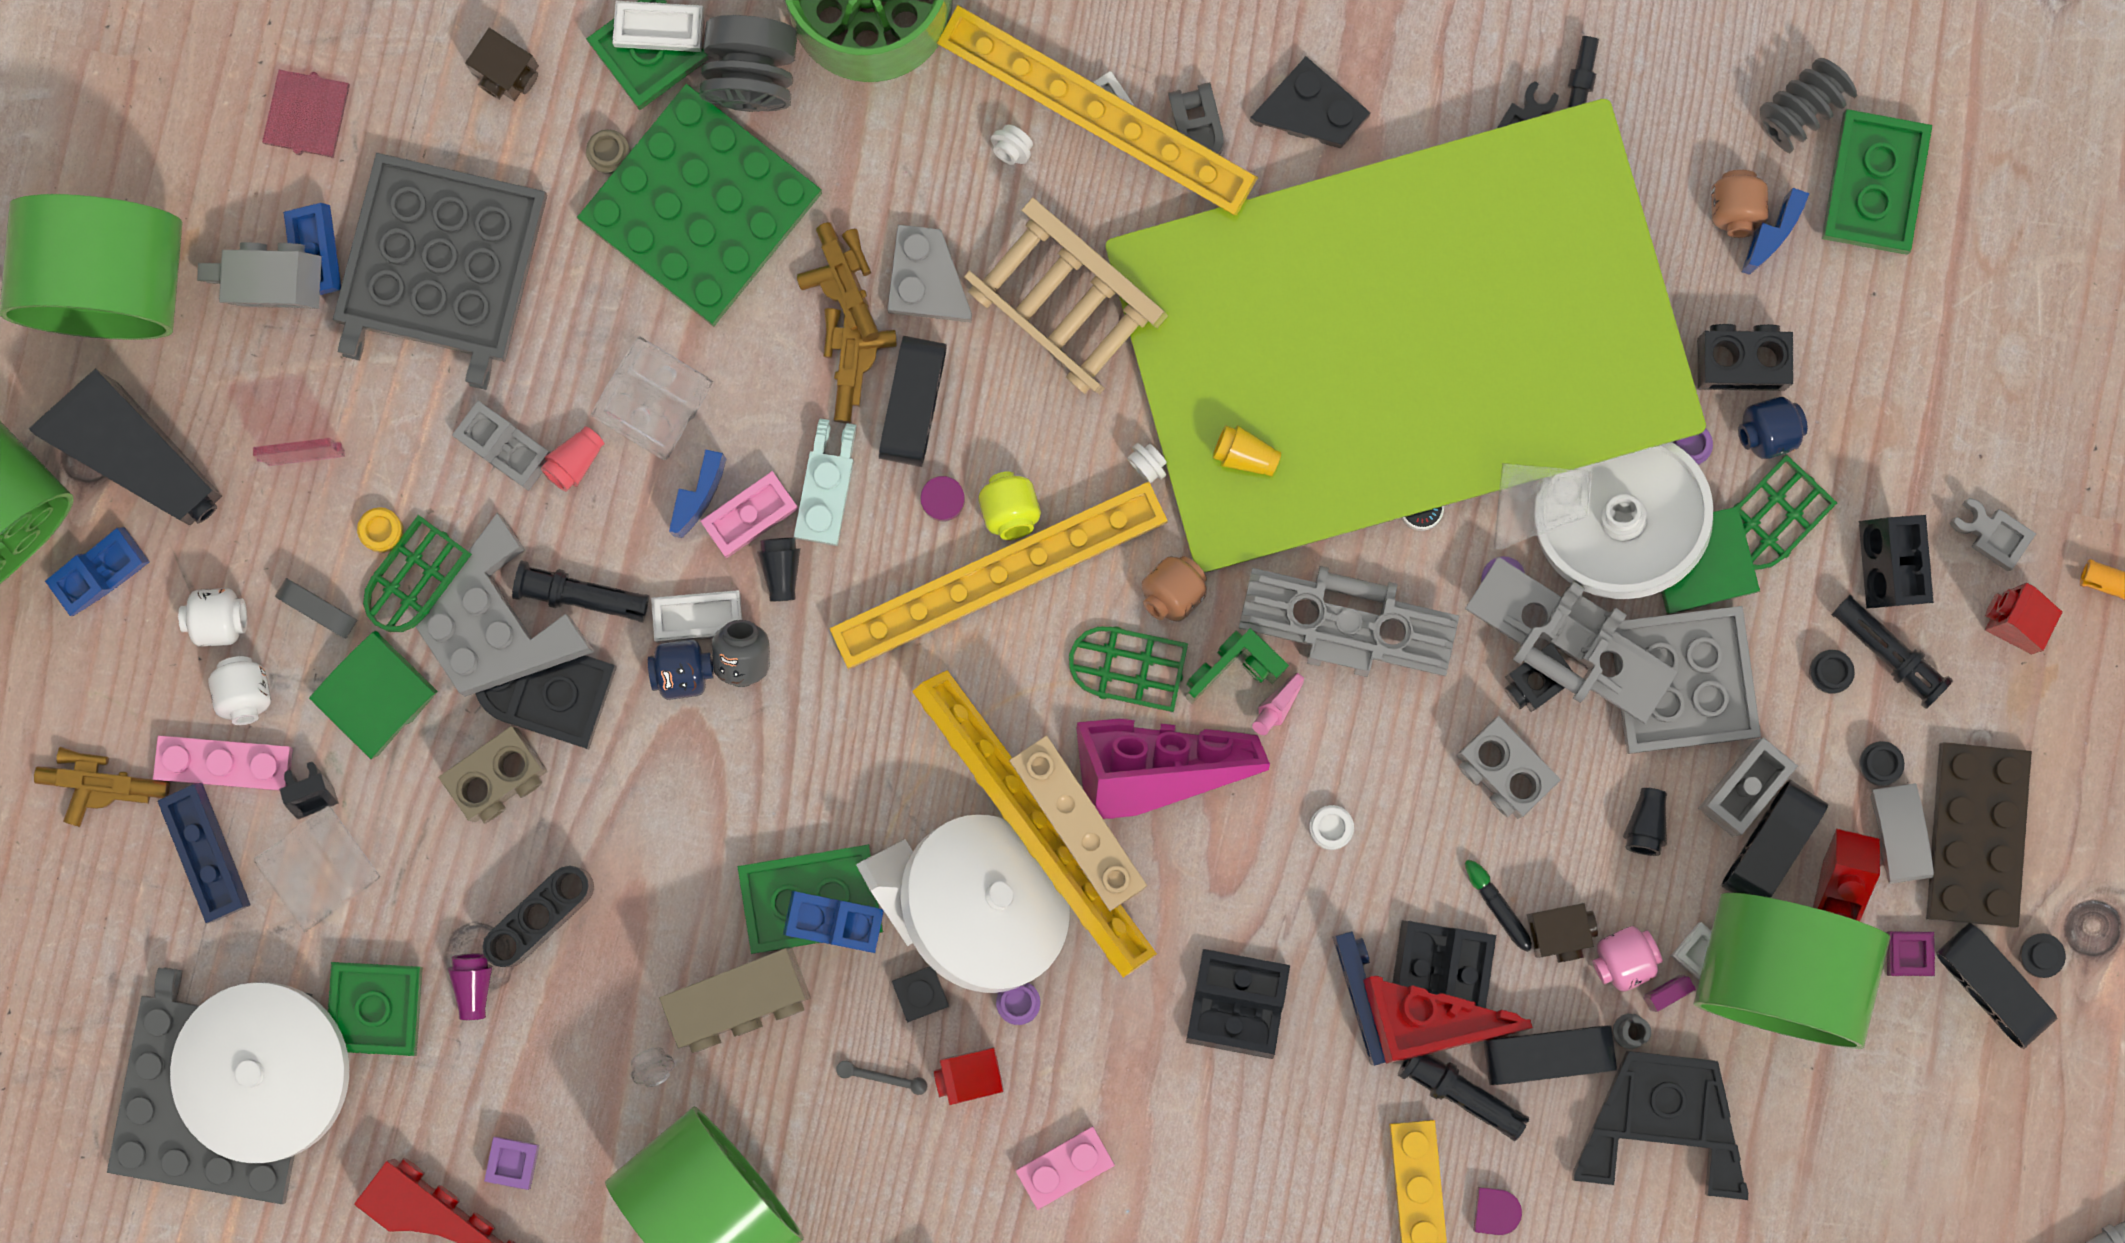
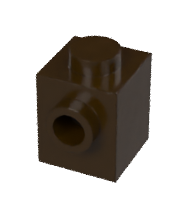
[465,28,539,101]
[1527,903,1598,963]

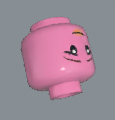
[1592,926,1663,992]

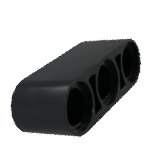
[879,336,947,467]
[1721,779,1828,898]
[482,866,594,967]
[1936,923,2058,1049]
[1483,1025,1617,1085]

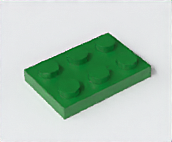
[1821,109,1933,255]
[737,844,884,954]

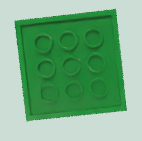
[577,84,822,327]

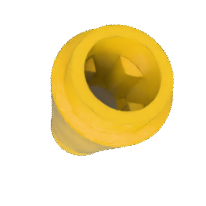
[1212,425,1281,477]

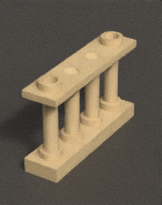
[964,197,1169,395]
[1009,735,1147,911]

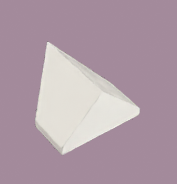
[856,839,913,946]

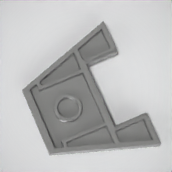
[415,513,594,697]

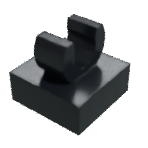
[279,761,339,820]

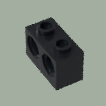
[1697,324,1793,391]
[1859,515,1934,609]

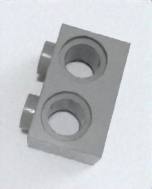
[1456,716,1561,819]

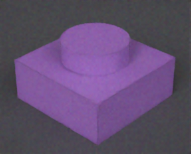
[484,1136,539,1190]

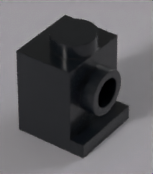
[1504,643,1572,712]

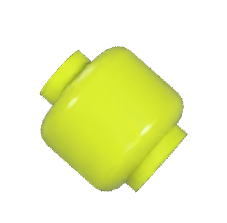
[978,471,1041,540]

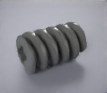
[1760,58,1857,154]

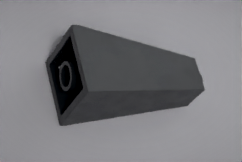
[29,368,222,525]

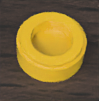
[357,507,404,553]

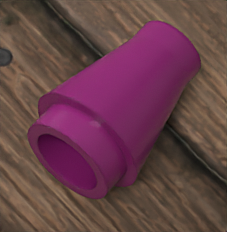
[448,953,493,1020]

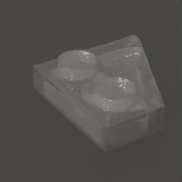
[1494,463,1592,550]

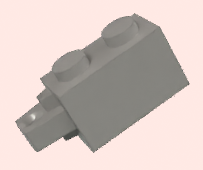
[197,242,322,309]

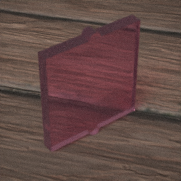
[262,69,350,158]
[253,438,345,466]

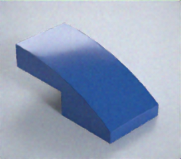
[1742,188,1810,275]
[669,449,727,538]
[45,527,150,616]
[783,891,884,953]

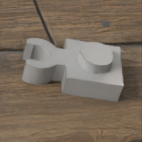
[1950,498,2036,571]

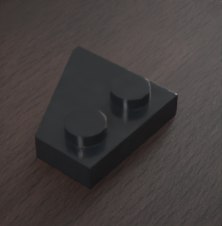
[1250,56,1371,148]

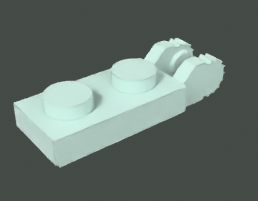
[794,418,857,546]

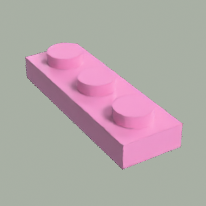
[153,736,293,791]

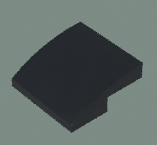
[1392,920,1497,1008]
[1186,949,1290,1059]

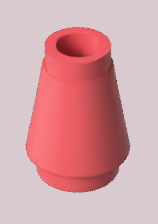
[541,426,605,492]

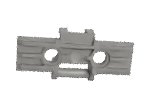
[1465,557,1678,724]
[1239,566,1459,677]

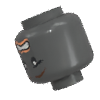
[712,620,770,687]

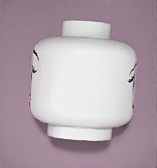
[178,588,247,647]
[208,656,271,725]

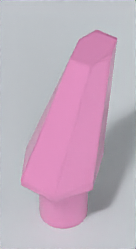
[1252,673,1304,735]

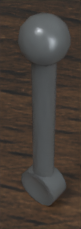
[836,1061,927,1095]

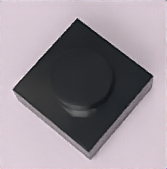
[892,966,949,1023]

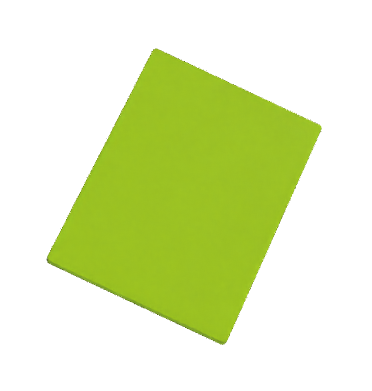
[1105,99,1706,573]

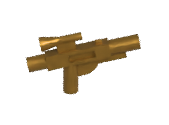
[797,222,879,342]
[823,308,897,423]
[34,747,170,827]

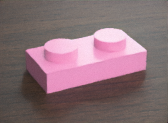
[700,471,798,559]
[1015,1126,1115,1210]

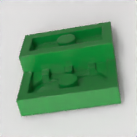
[1661,506,1760,615]
[309,631,438,759]

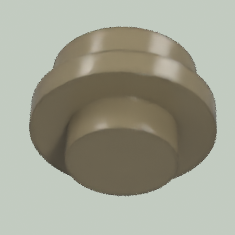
[586,129,630,174]

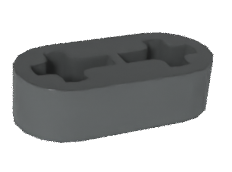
[275,578,358,639]

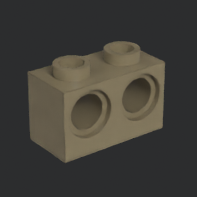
[438,726,548,824]

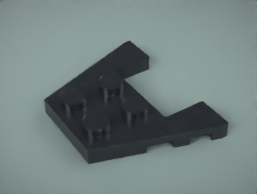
[1572,1051,1749,1200]

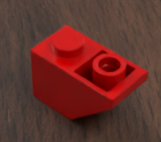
[1985,583,2063,655]
[1813,828,1880,921]
[934,1047,1004,1105]

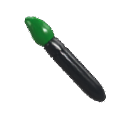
[1465,860,1532,952]

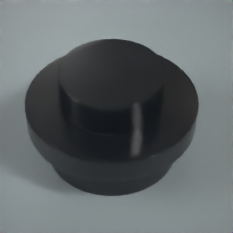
[1809,650,1855,694]
[1859,741,1905,786]
[2020,933,2066,978]

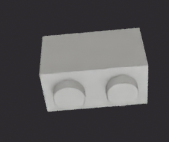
[1698,737,1798,837]

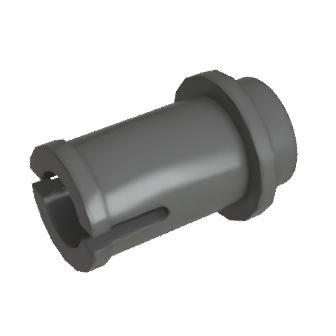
[1613,1013,1651,1049]

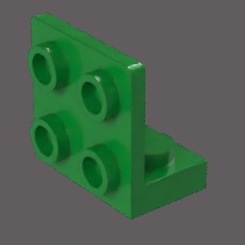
[1186,628,1289,704]

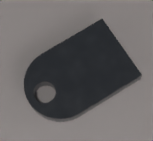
[475,655,617,750]

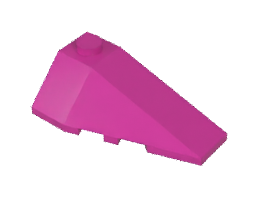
[1076,718,1270,819]

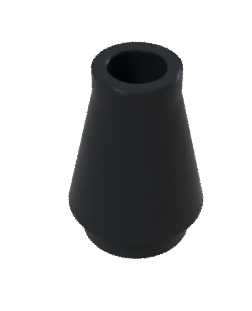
[757,537,801,602]
[1623,788,1667,856]

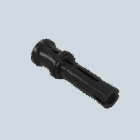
[512,560,649,623]
[1831,595,1953,709]
[1397,1054,1529,1141]

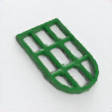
[1734,455,1837,570]
[363,515,472,632]
[1069,626,1188,713]

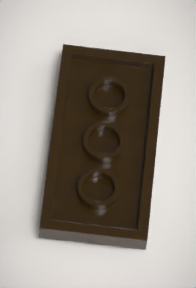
[1926,742,2032,928]

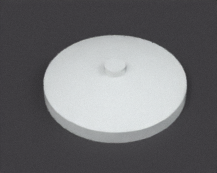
[1534,442,1713,599]
[901,815,1070,993]
[170,982,349,1163]

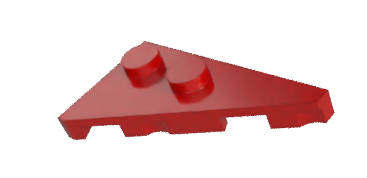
[1363,976,1533,1064]

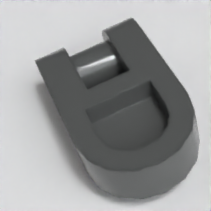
[1168,82,1224,155]

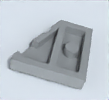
[888,225,972,323]

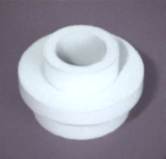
[991,125,1033,165]
[1127,443,1167,484]

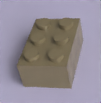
[659,948,811,1053]

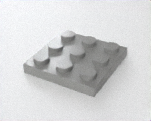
[1613,606,1761,754]

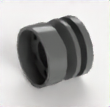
[699,15,797,112]

